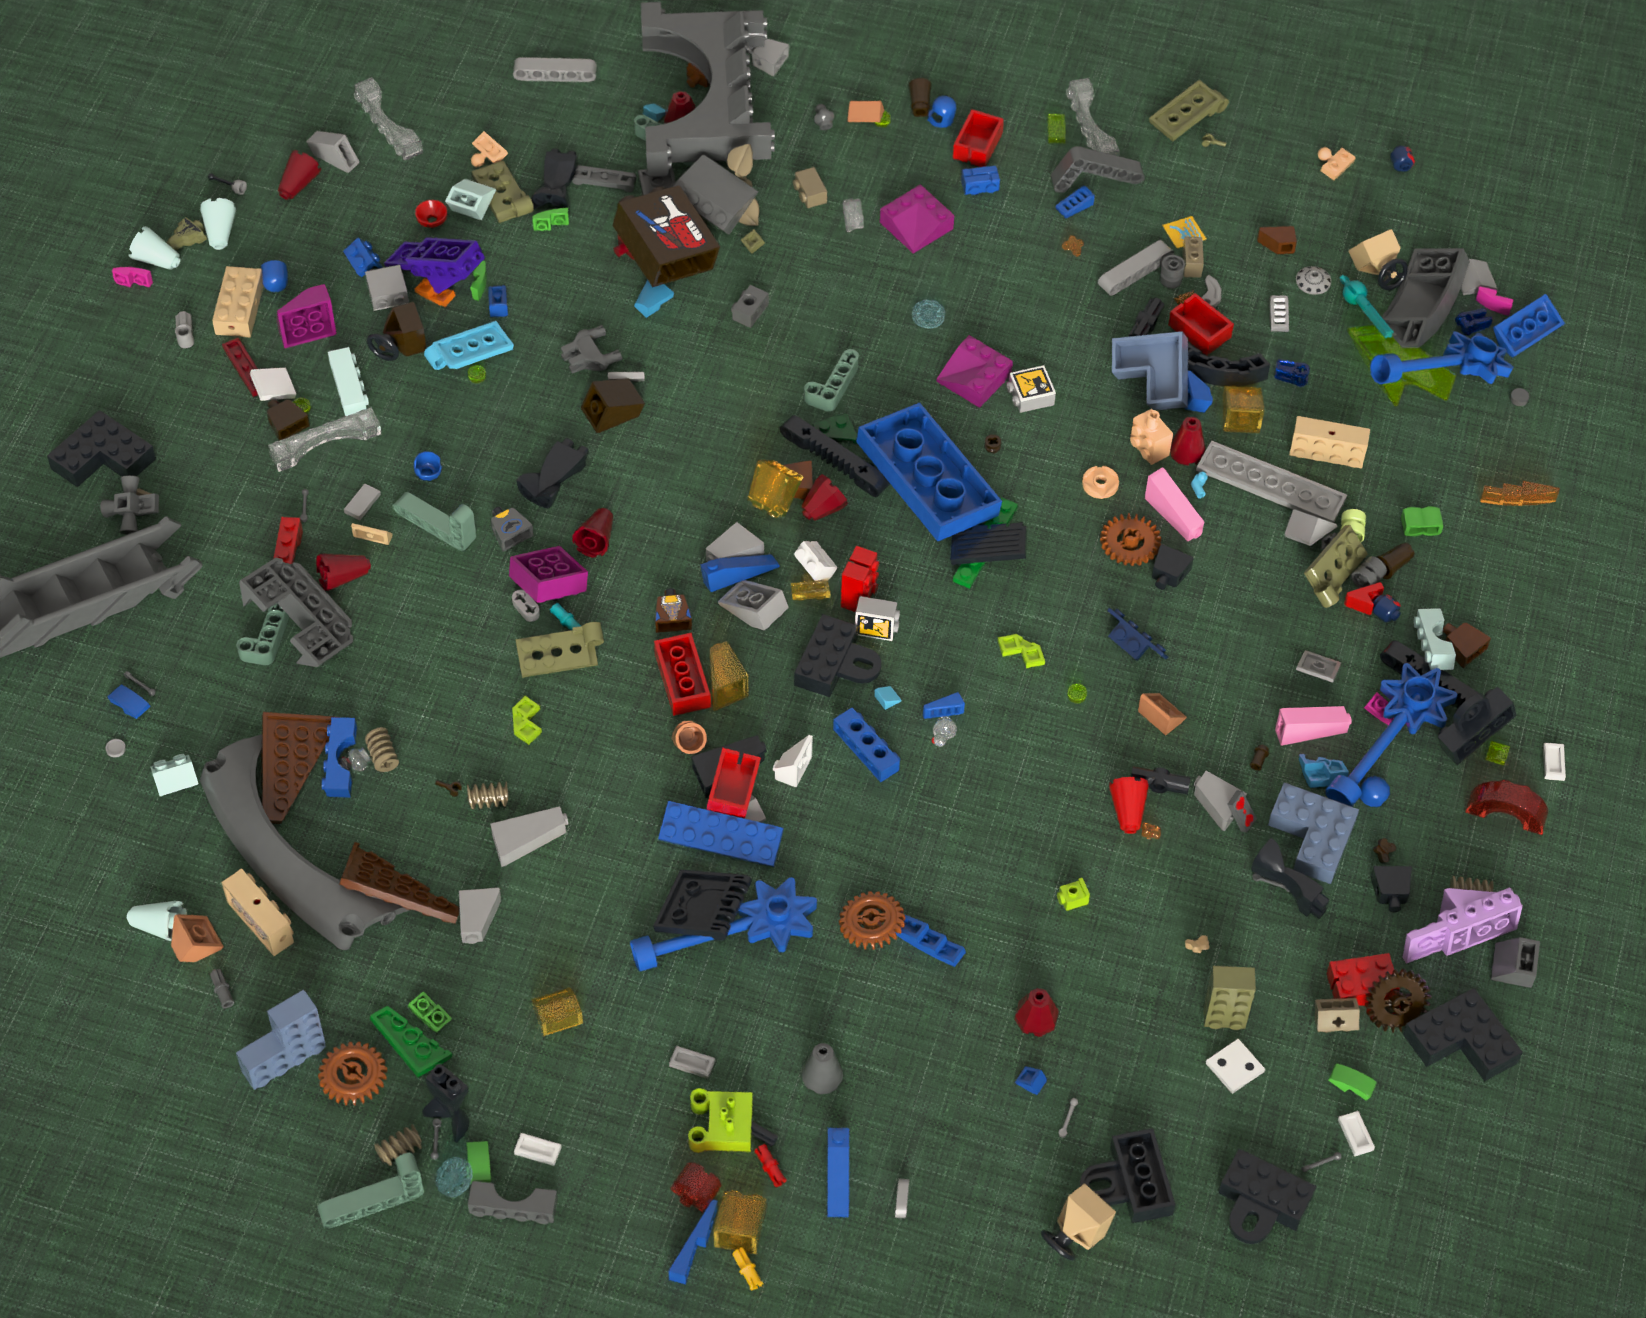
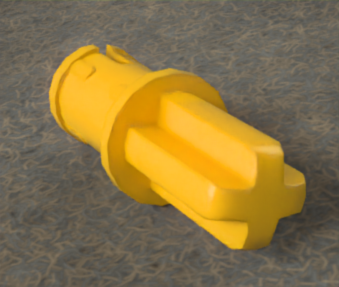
[733,1247,763,1290]

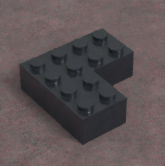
[47,410,156,487]
[1403,988,1523,1081]

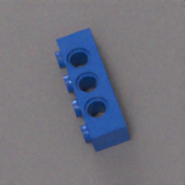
[833,708,900,783]

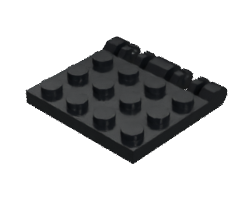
[653,869,752,941]

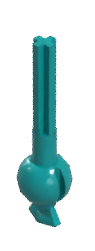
[1340,275,1394,338]

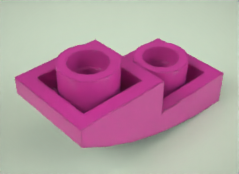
[112,267,153,288]
[1476,286,1513,316]
[1364,693,1394,725]

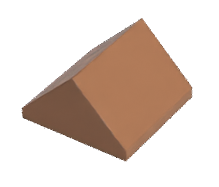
[1138,693,1187,735]

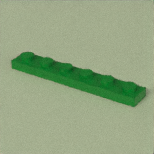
[953,497,1018,589]

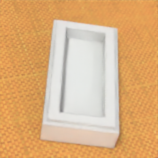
[1543,743,1566,780]
[1338,1111,1375,1156]
[514,1133,561,1166]

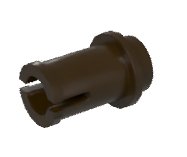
[1250,745,1269,771]

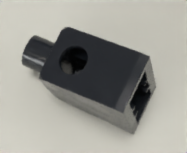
[1152,544,1194,590]
[1370,866,1412,912]

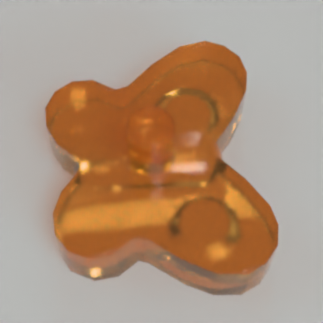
[1062,235,1084,257]
[1141,822,1161,840]

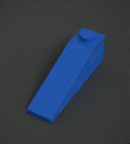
[701,554,779,592]
[827,1128,849,1217]

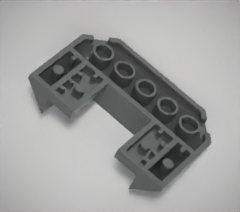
[239,558,353,667]

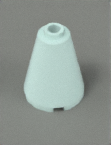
[200,198,236,250]
[129,226,181,269]
[127,901,187,941]

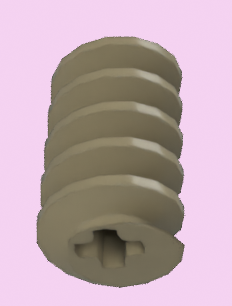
[365,727,399,772]
[467,781,509,810]
[1450,876,1493,892]
[374,1124,422,1166]

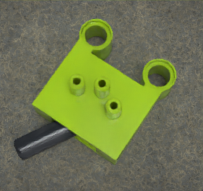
[688,1088,778,1153]

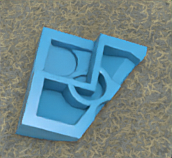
[634,280,674,318]
[1299,754,1349,788]

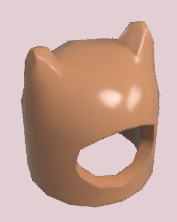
[671,721,707,754]

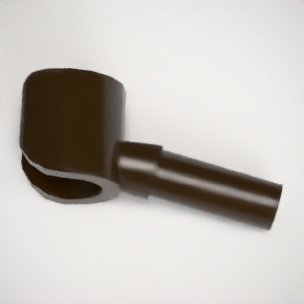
[435,780,462,797]

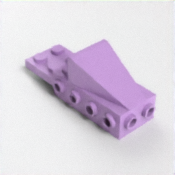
[1403,888,1523,963]

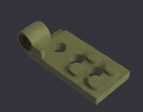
[1149,80,1229,141]
[471,161,534,223]
[1304,525,1368,608]
[515,622,604,678]

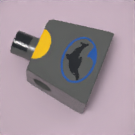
[491,507,533,552]

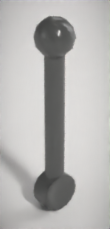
[300,489,309,522]
[124,671,156,696]
[1253,873,1289,892]
[431,1119,441,1160]
[1301,1152,1342,1172]

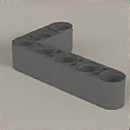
[1051,146,1145,193]

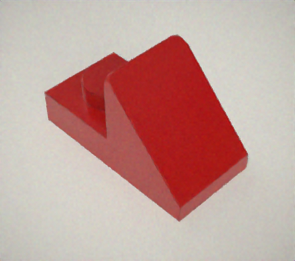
[1344,582,1384,615]

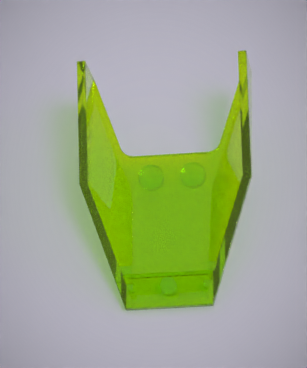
[1347,325,1456,407]

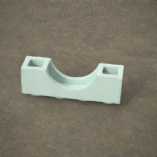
[1414,608,1456,670]

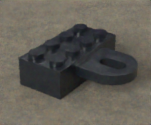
[794,614,882,697]
[1437,686,1517,765]
[1080,1128,1176,1223]
[1219,1149,1317,1244]

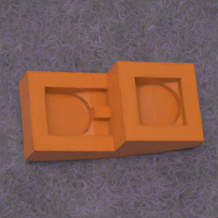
[414,278,456,307]

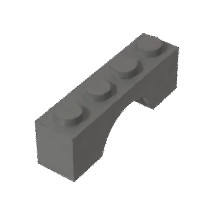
[468,1181,558,1224]

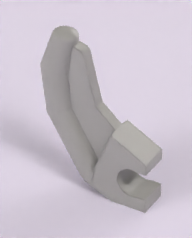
[1202,275,1222,308]

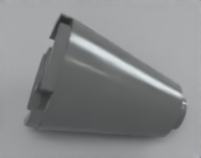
[802,1043,843,1094]

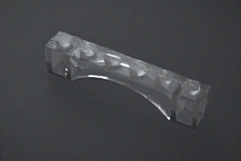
[354,77,423,161]
[1066,78,1119,156]
[268,407,381,472]

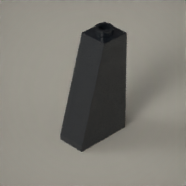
[691,735,767,798]

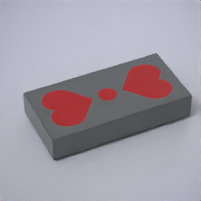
[1227,790,1257,833]

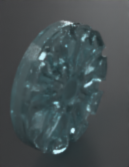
[912,299,945,328]
[435,1157,472,1197]

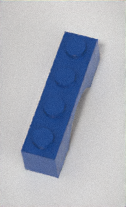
[322,717,357,798]

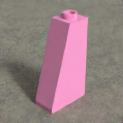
[1145,467,1204,541]
[1275,706,1351,746]

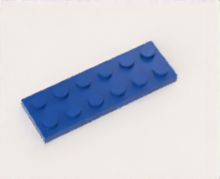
[658,801,784,867]

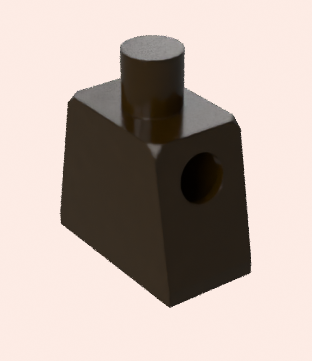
[267,399,310,442]

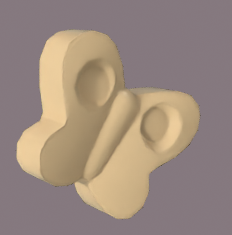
[1185,935,1210,953]

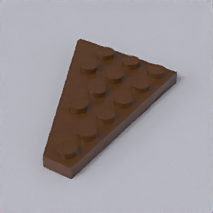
[261,712,339,824]
[339,842,460,924]

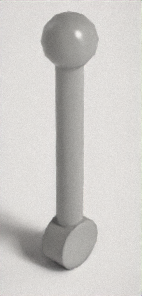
[1059,1098,1078,1138]

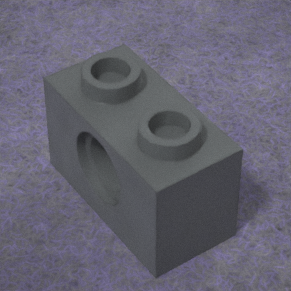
[731,285,769,328]

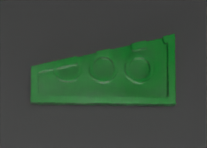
[370,1006,452,1077]

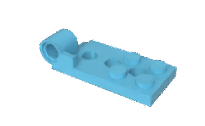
[424,321,513,370]

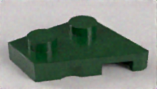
[812,413,858,444]

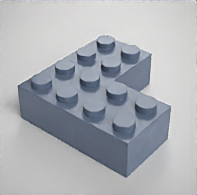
[1112,332,1188,410]
[1268,783,1359,884]
[236,990,326,1090]

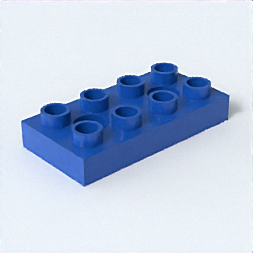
[856,403,1002,542]

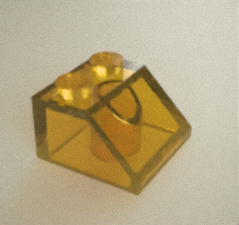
[531,988,583,1036]

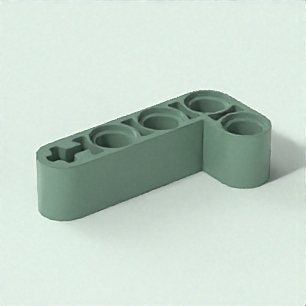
[804,349,859,412]
[236,603,290,665]

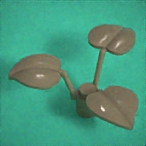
[727,144,759,226]

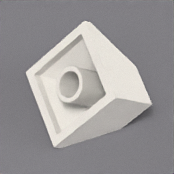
[773,735,813,787]

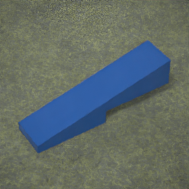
[668,1199,718,1284]

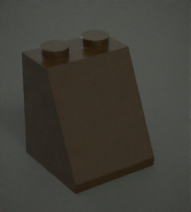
[581,378,645,433]

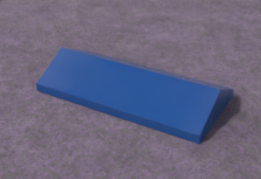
[1493,294,1565,357]

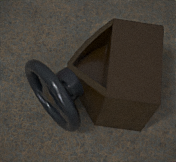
[367,302,427,361]

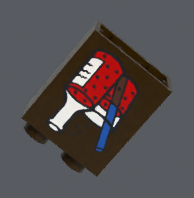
[612,185,720,287]

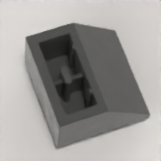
[1491,937,1540,988]

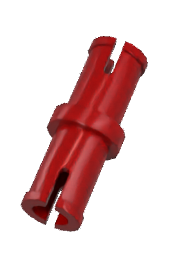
[754,1144,787,1187]

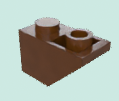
[1257,226,1297,254]

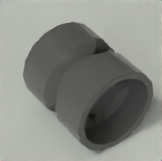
[1160,255,1185,288]
[1351,556,1387,589]

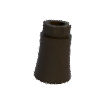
[908,78,932,117]
[1376,542,1415,579]

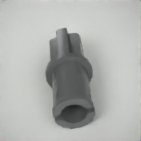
[210,969,235,1008]

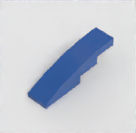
[895,914,966,967]

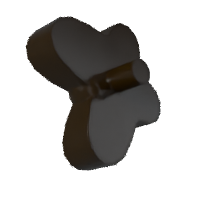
[1373,838,1396,863]

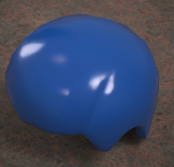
[414,451,442,481]
[1360,776,1390,807]

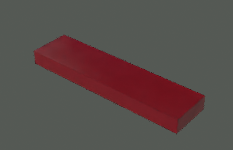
[222,338,258,397]

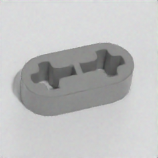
[512,590,540,622]
[895,1178,909,1218]

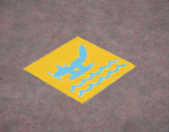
[1162,216,1206,248]

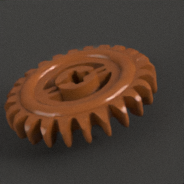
[1100,513,1162,566]
[839,891,905,950]
[318,1042,387,1106]

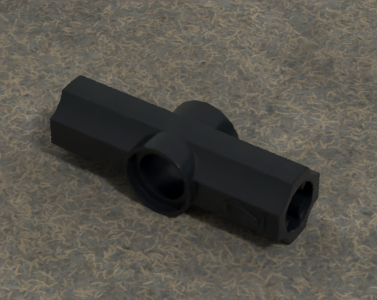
[1129,297,1165,337]
[1131,766,1191,795]

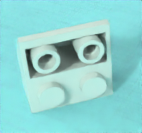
[445,179,496,220]
[150,754,198,796]

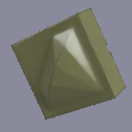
[741,229,765,254]

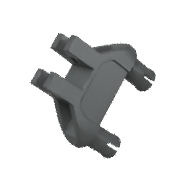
[560,325,622,373]

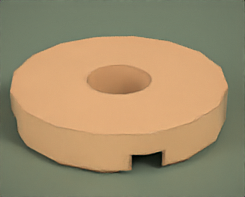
[1082,466,1119,499]

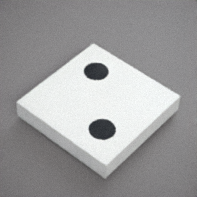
[1206,1039,1265,1094]

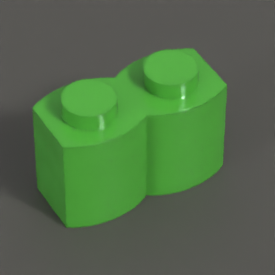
[1401,506,1443,536]

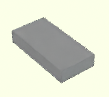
[608,372,645,382]
[344,484,381,520]
[669,1046,715,1079]

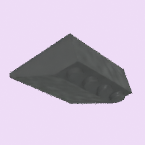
[674,154,758,235]

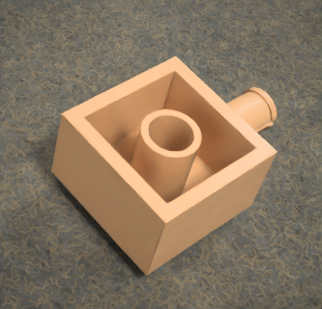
[1130,409,1173,465]

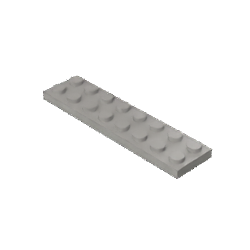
[1196,440,1347,523]

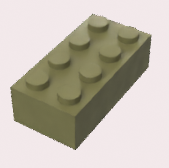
[1204,966,1255,1030]

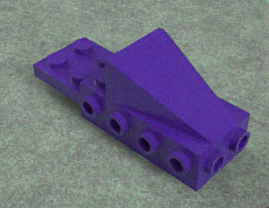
[384,237,485,294]

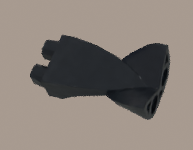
[531,148,577,214]
[516,438,589,509]
[1251,838,1330,919]
[422,1064,470,1143]

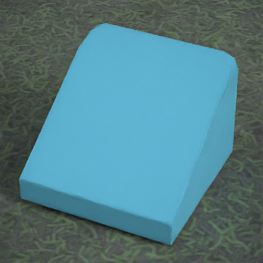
[643,103,666,122]
[875,686,901,710]

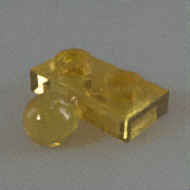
[791,572,830,600]

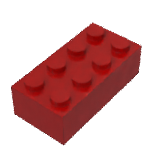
[654,633,711,716]

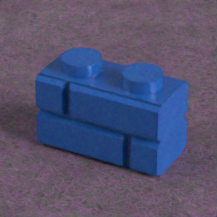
[961,166,1000,195]

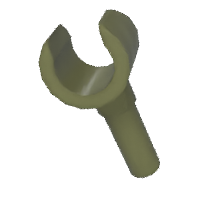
[1201,134,1226,147]

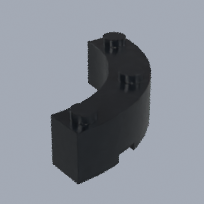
[1188,343,1271,387]

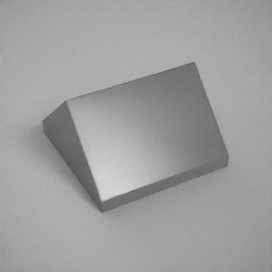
[1285,509,1337,546]

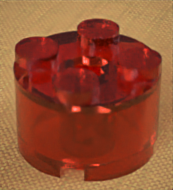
[670,1162,722,1212]

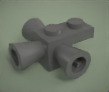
[100,476,159,535]

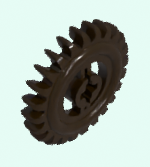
[1365,969,1431,1033]

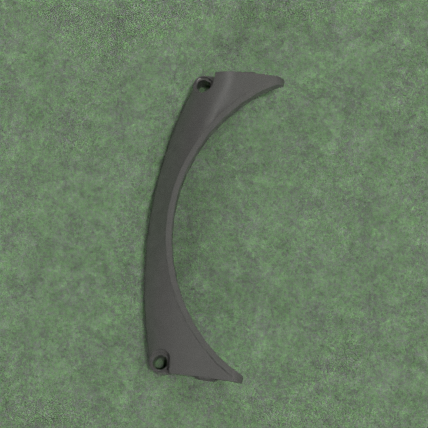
[199,735,410,950]

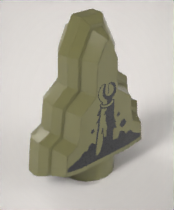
[167,217,207,250]

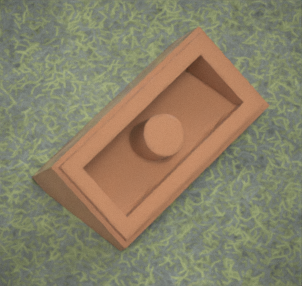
[848,101,884,122]

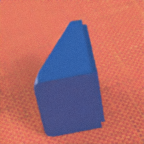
[1015,1066,1047,1095]

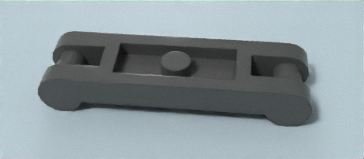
[572,165,637,192]

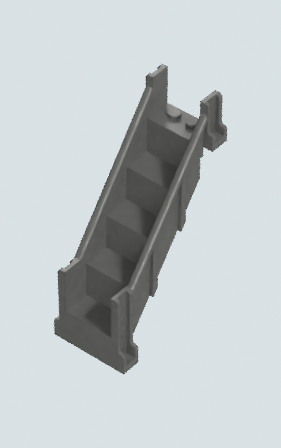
[0,517,203,658]

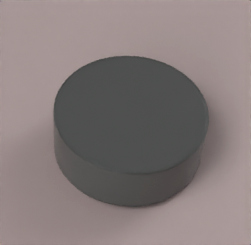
[1510,388,1529,406]

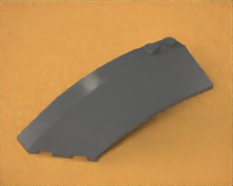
[1382,248,1470,348]

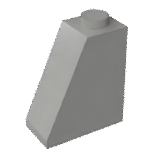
[306,131,359,173]
[706,522,764,562]
[1194,771,1247,831]
[459,888,501,944]

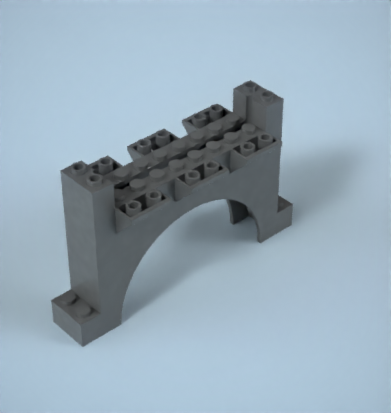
[641,2,775,176]

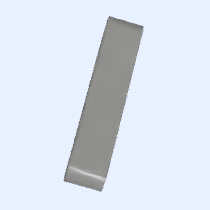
[513,57,597,82]
[1098,240,1174,296]

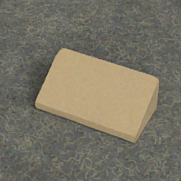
[351,523,393,545]

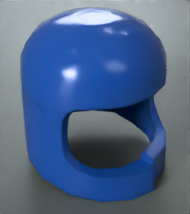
[928,96,957,128]
[261,260,288,292]

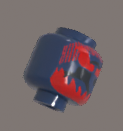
[1390,146,1415,172]
[1373,595,1401,622]

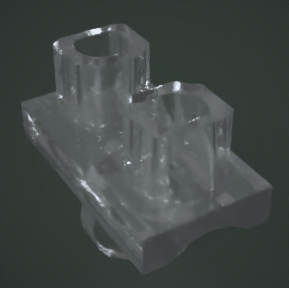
[843,198,864,232]

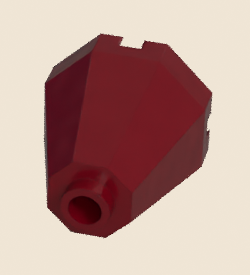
[664,91,696,124]
[801,474,848,521]
[1015,988,1059,1037]

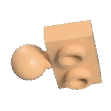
[471,132,508,167]
[1318,147,1356,180]

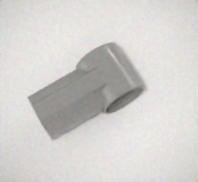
[175,311,194,348]

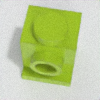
[1057,878,1090,911]

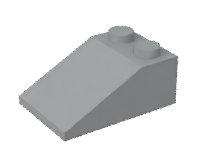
[718,580,789,630]

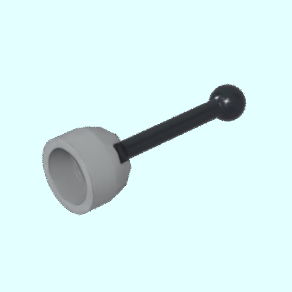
[208,173,247,195]

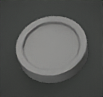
[105,739,126,757]

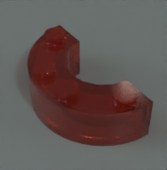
[1465,780,1548,835]

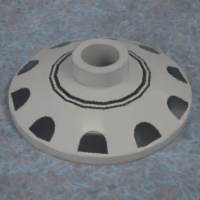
[1296,266,1331,295]

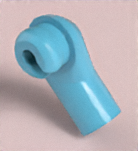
[1191,472,1208,498]

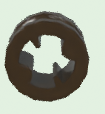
[985,435,1001,453]

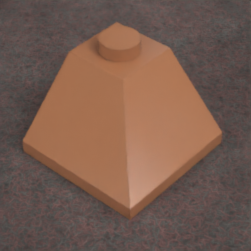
[171,914,223,962]

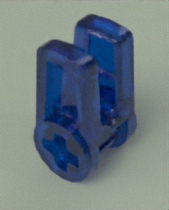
[1455,308,1493,335]
[1274,359,1310,387]

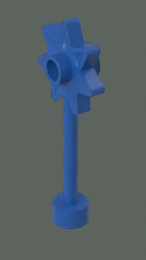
[1370,331,1513,384]
[1325,663,1457,807]
[630,877,817,972]

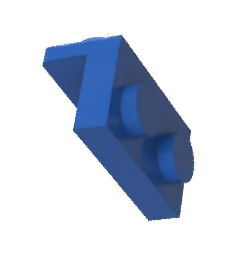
[343,237,382,277]

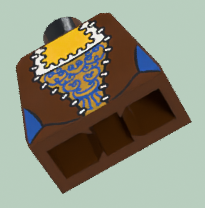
[655,588,692,633]

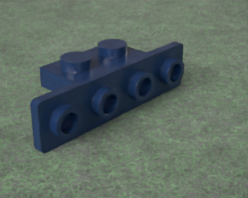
[1107,607,1168,661]

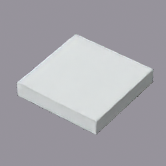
[250,368,296,400]

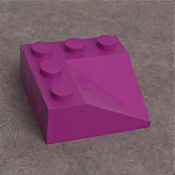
[880,184,954,253]
[277,284,336,349]
[936,335,1013,408]
[509,546,588,603]

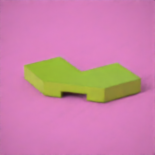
[998,634,1045,668]
[512,696,542,745]

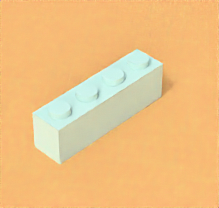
[328,347,369,418]

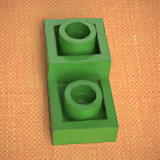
[533,208,569,230]
[470,261,487,301]
[407,991,452,1033]
[1328,1063,1376,1100]
[467,1141,491,1184]

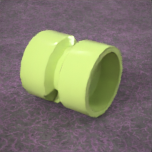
[1341,509,1366,542]

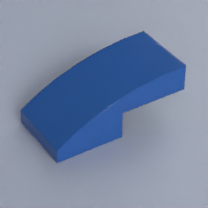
[107,684,151,719]

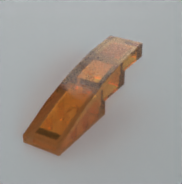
[1480,481,1560,506]

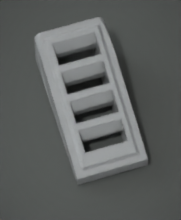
[1269,295,1289,332]

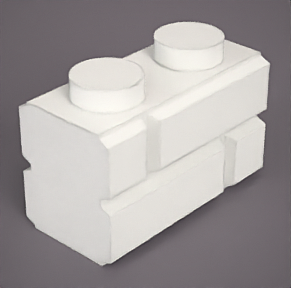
[794,541,837,581]

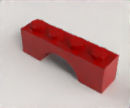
[273,517,303,564]

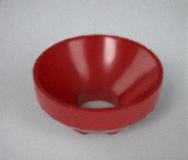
[415,200,447,228]

